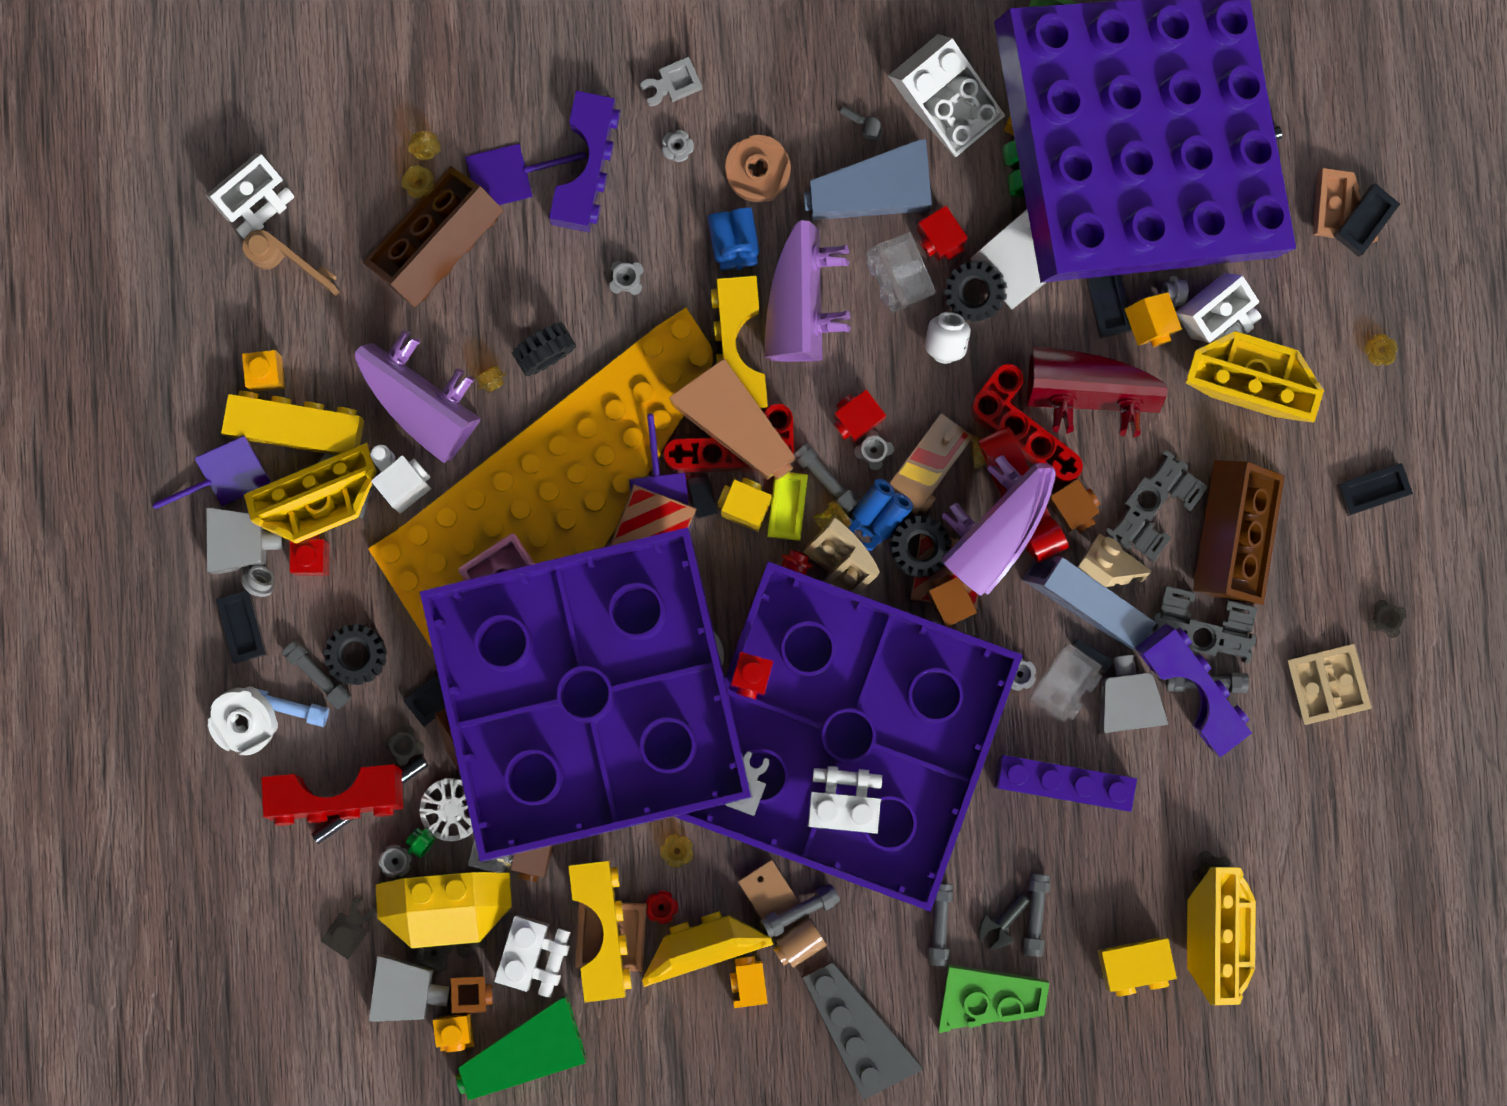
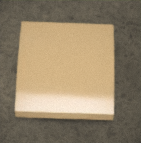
[803,518,880,594]
[1287,644,1372,725]

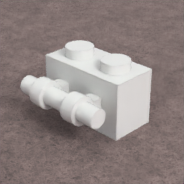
[206,153,294,239]
[1176,273,1261,344]
[370,445,431,514]
[808,766,882,834]
[494,914,571,998]

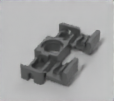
[1106,451,1208,563]
[1152,586,1258,663]

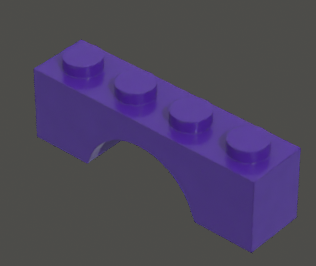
[549,91,621,233]
[1135,623,1252,758]
[995,755,1137,812]

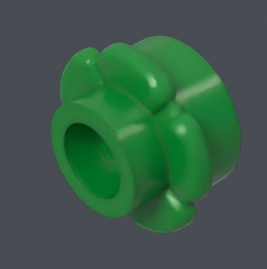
[406,827,436,859]

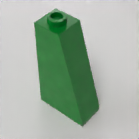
[455,995,587,1101]

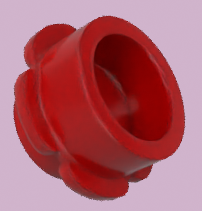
[781,549,813,575]
[645,890,678,924]

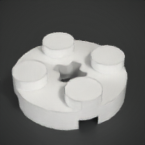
[208,687,278,755]

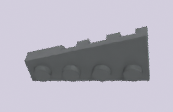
[802,962,923,1100]

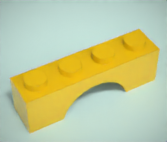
[711,276,768,412]
[568,860,632,1003]

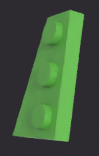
[938,964,1049,1033]

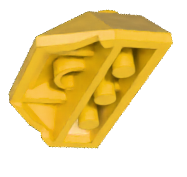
[1185,331,1324,422]
[244,443,377,543]
[1187,867,1256,1005]
[376,872,512,948]
[642,911,773,987]

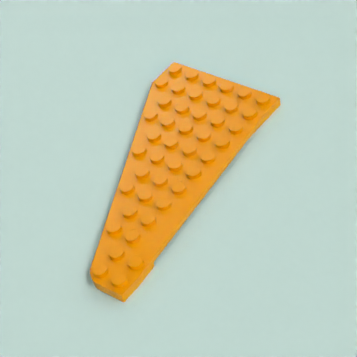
[368,308,713,650]

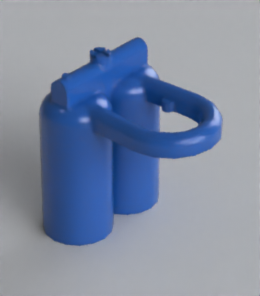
[707,208,760,271]
[848,479,913,551]

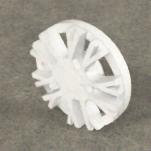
[419,778,473,841]

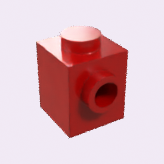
[916,205,968,262]
[833,389,886,443]
[290,534,330,576]
[731,652,774,700]

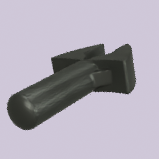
[979,894,1030,950]

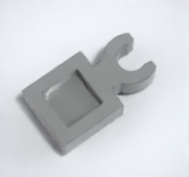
[640,57,702,106]
[725,751,769,816]

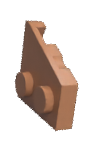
[1313,168,1378,243]

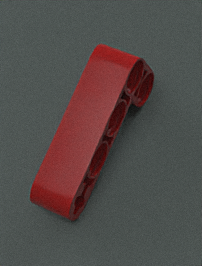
[971,364,1083,484]
[664,404,794,472]
[977,426,1069,563]

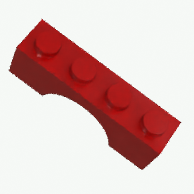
[261,764,404,826]

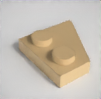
[1078,533,1151,587]

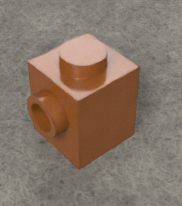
[1048,479,1100,534]
[927,574,977,627]
[451,977,493,1014]

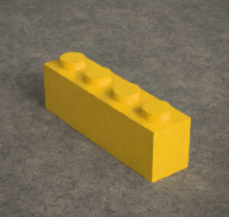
[221,390,365,455]

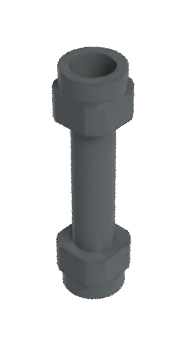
[794,443,860,515]
[282,640,353,710]
[1165,673,1249,693]
[1022,874,1050,957]
[759,884,840,938]
[928,884,953,966]

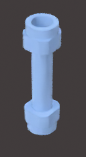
[258,689,329,727]

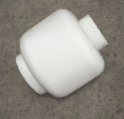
[925,312,971,364]

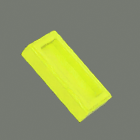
[767,472,808,541]

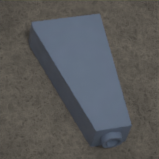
[804,139,932,220]
[1022,555,1156,650]

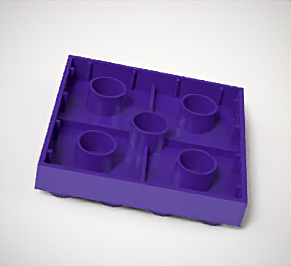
[994,0,1296,283]
[420,527,753,862]
[674,562,1023,912]

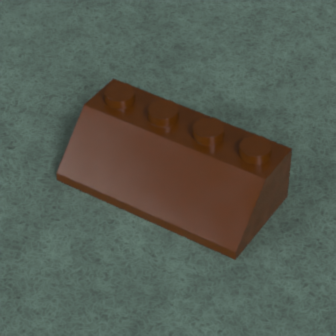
[362,166,504,308]
[1193,460,1285,605]

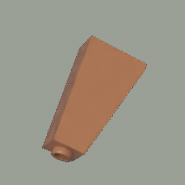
[669,359,795,480]

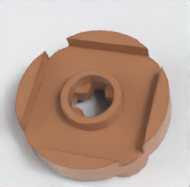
[725,135,791,202]

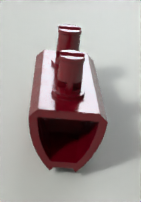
[1027,346,1168,437]

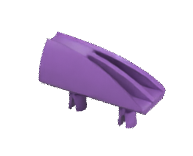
[764,220,851,362]
[355,330,481,464]
[942,455,1056,596]

